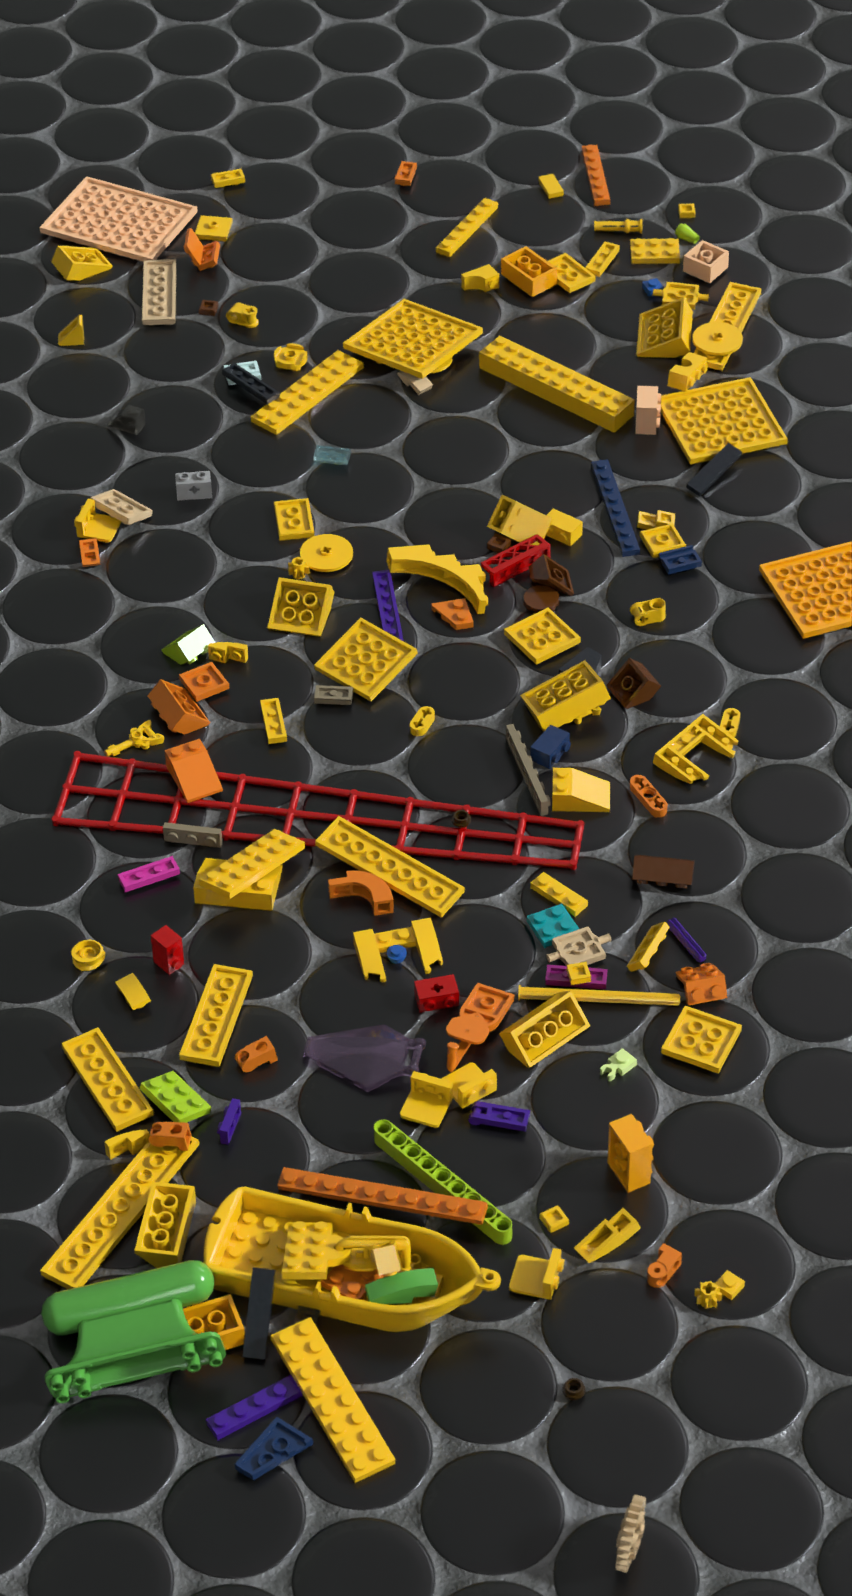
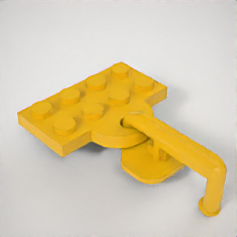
[282,1221,411,1280]

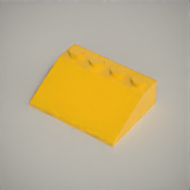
[636,297,693,358]
[520,660,611,732]
[193,858,283,911]

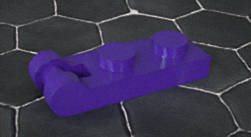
[468,1101,530,1132]

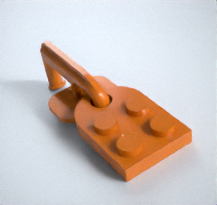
[446,983,515,1072]

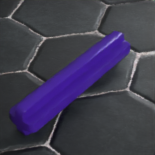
[667,918,707,963]

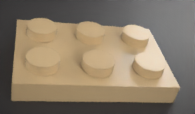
[90,489,152,525]

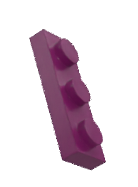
[545,965,608,990]

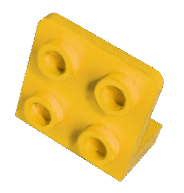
[74,499,121,543]
[441,1062,497,1109]
[400,1071,453,1128]
[509,1248,565,1300]

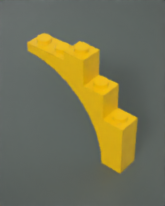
[386,545,488,614]

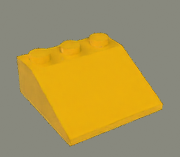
[267,577,334,637]

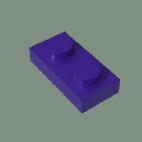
[217,1098,241,1145]

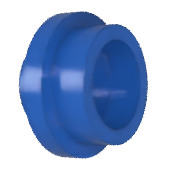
[387,945,407,964]

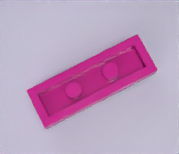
[118,856,180,892]

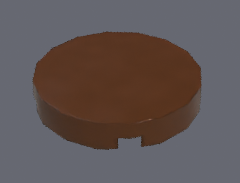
[524,585,559,613]

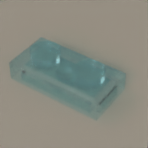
[314,445,351,465]

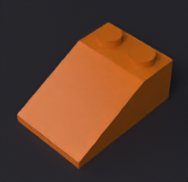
[165,739,223,803]

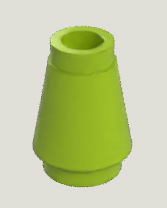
[675,223,700,244]

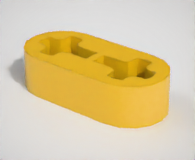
[410,706,435,737]
[720,708,740,737]

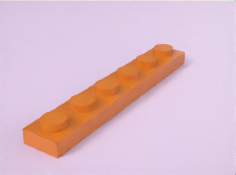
[582,145,610,206]

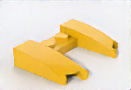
[653,714,738,784]
[353,917,443,982]

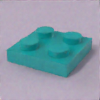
[527,904,579,948]

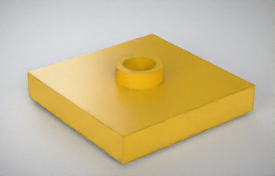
[195,215,232,241]
[640,523,686,558]

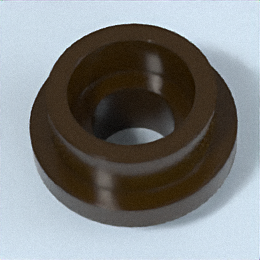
[452,810,471,828]
[563,1378,585,1400]

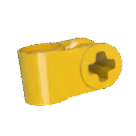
[226,302,259,328]
[630,598,666,626]

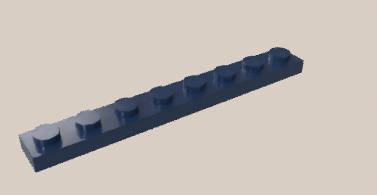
[591,460,640,557]

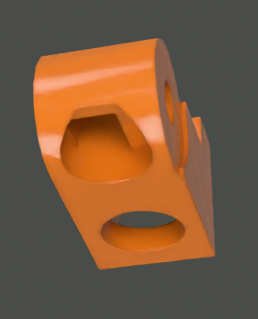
[235,1036,278,1072]
[148,1122,192,1151]
[647,1243,682,1288]

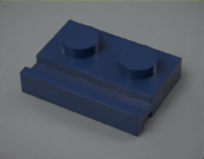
[659,545,702,575]

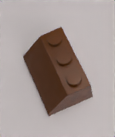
[632,855,695,888]

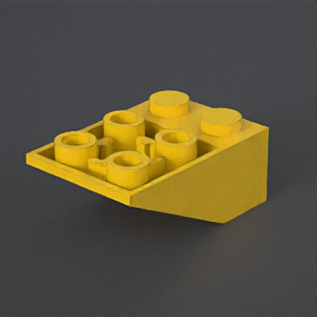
[487,495,553,545]

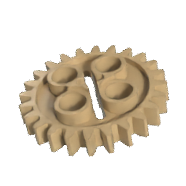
[615,1495,646,1573]

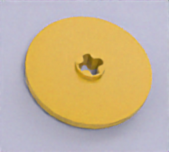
[693,322,743,356]
[300,534,353,572]

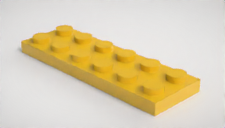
[199,829,305,899]
[179,964,253,1067]
[61,1028,154,1132]

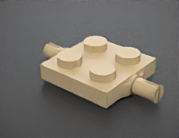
[546,926,611,966]

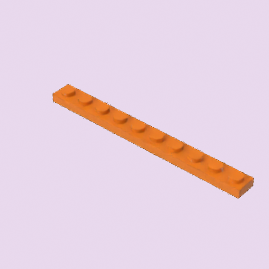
[277,1167,488,1225]

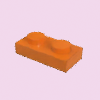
[395,161,417,186]

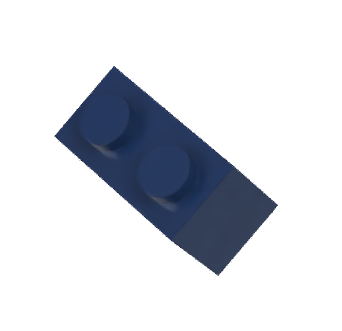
[530,725,571,769]

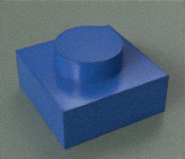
[642,278,664,296]

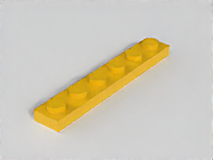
[436,198,498,257]

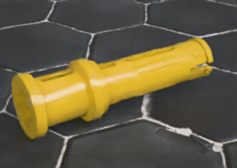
[594,219,643,233]

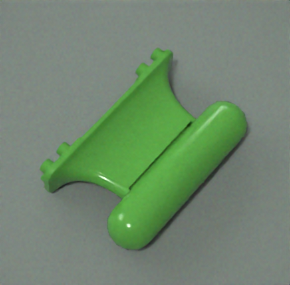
[41,1260,226,1403]

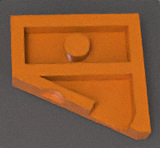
[431,598,474,630]

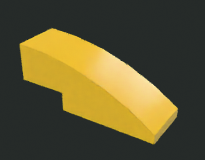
[574,1208,641,1263]

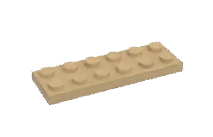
[142,259,176,326]

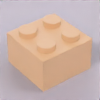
[683,240,729,283]
[635,386,661,435]

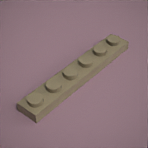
[506,724,551,816]

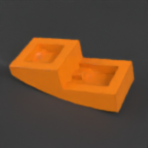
[79,538,100,567]

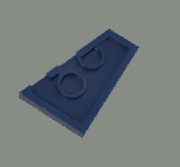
[235,1417,313,1480]

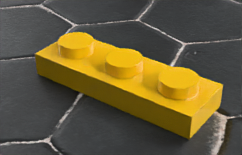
[585,242,620,277]
[260,698,287,744]
[530,872,588,917]
[627,922,670,972]

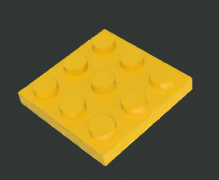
[504,608,581,665]
[661,1006,742,1074]

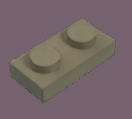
[314,685,353,705]

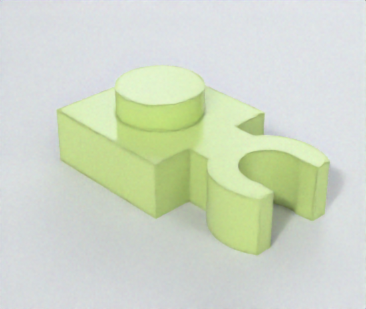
[600,1048,637,1081]

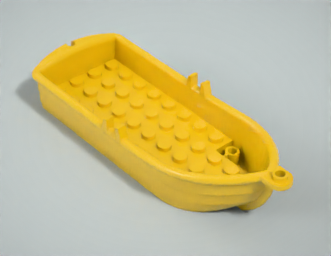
[204,1187,501,1332]

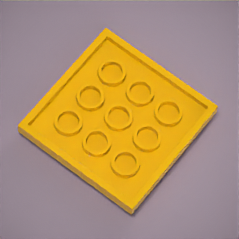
[314,618,418,702]

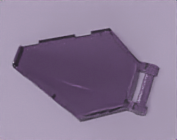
[303,1024,426,1092]

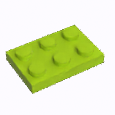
[140,1071,212,1123]

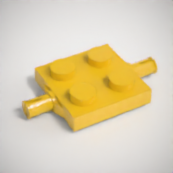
[653,282,709,310]

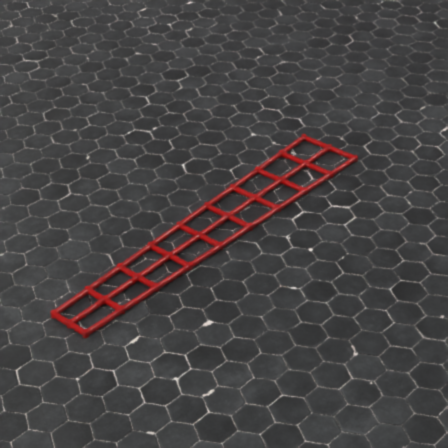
[52,751,584,870]

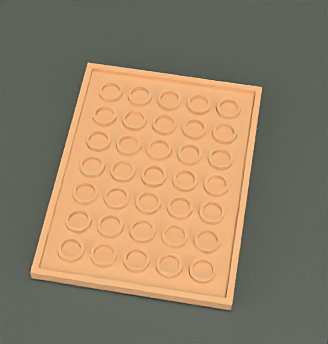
[40,176,197,262]

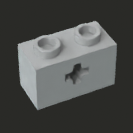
[175,471,212,501]

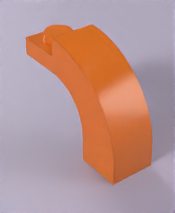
[328,871,394,916]

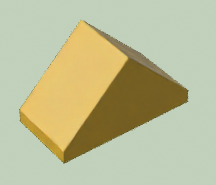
[58,314,84,346]

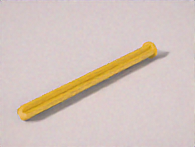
[518,985,680,1006]

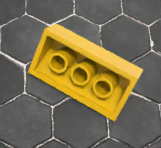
[499,991,590,1068]
[134,1182,196,1268]

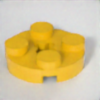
[274,343,307,371]

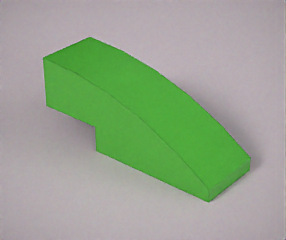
[365,1268,438,1304]

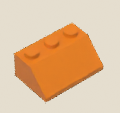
[148,679,210,735]

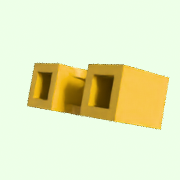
[667,352,708,391]

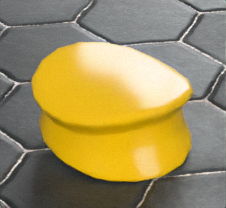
[71,939,105,971]

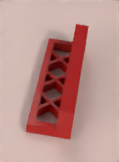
[481,534,551,587]

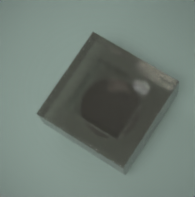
[293,1306,320,1327]

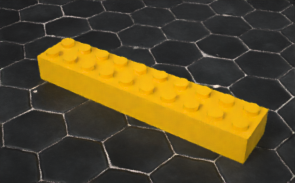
[479,336,635,433]

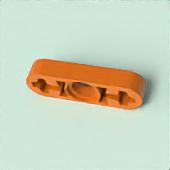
[630,775,668,817]

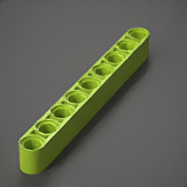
[374,1119,512,1245]

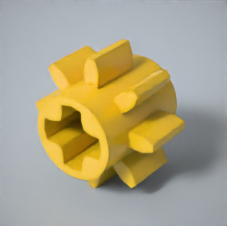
[288,557,310,579]
[694,1281,722,1309]

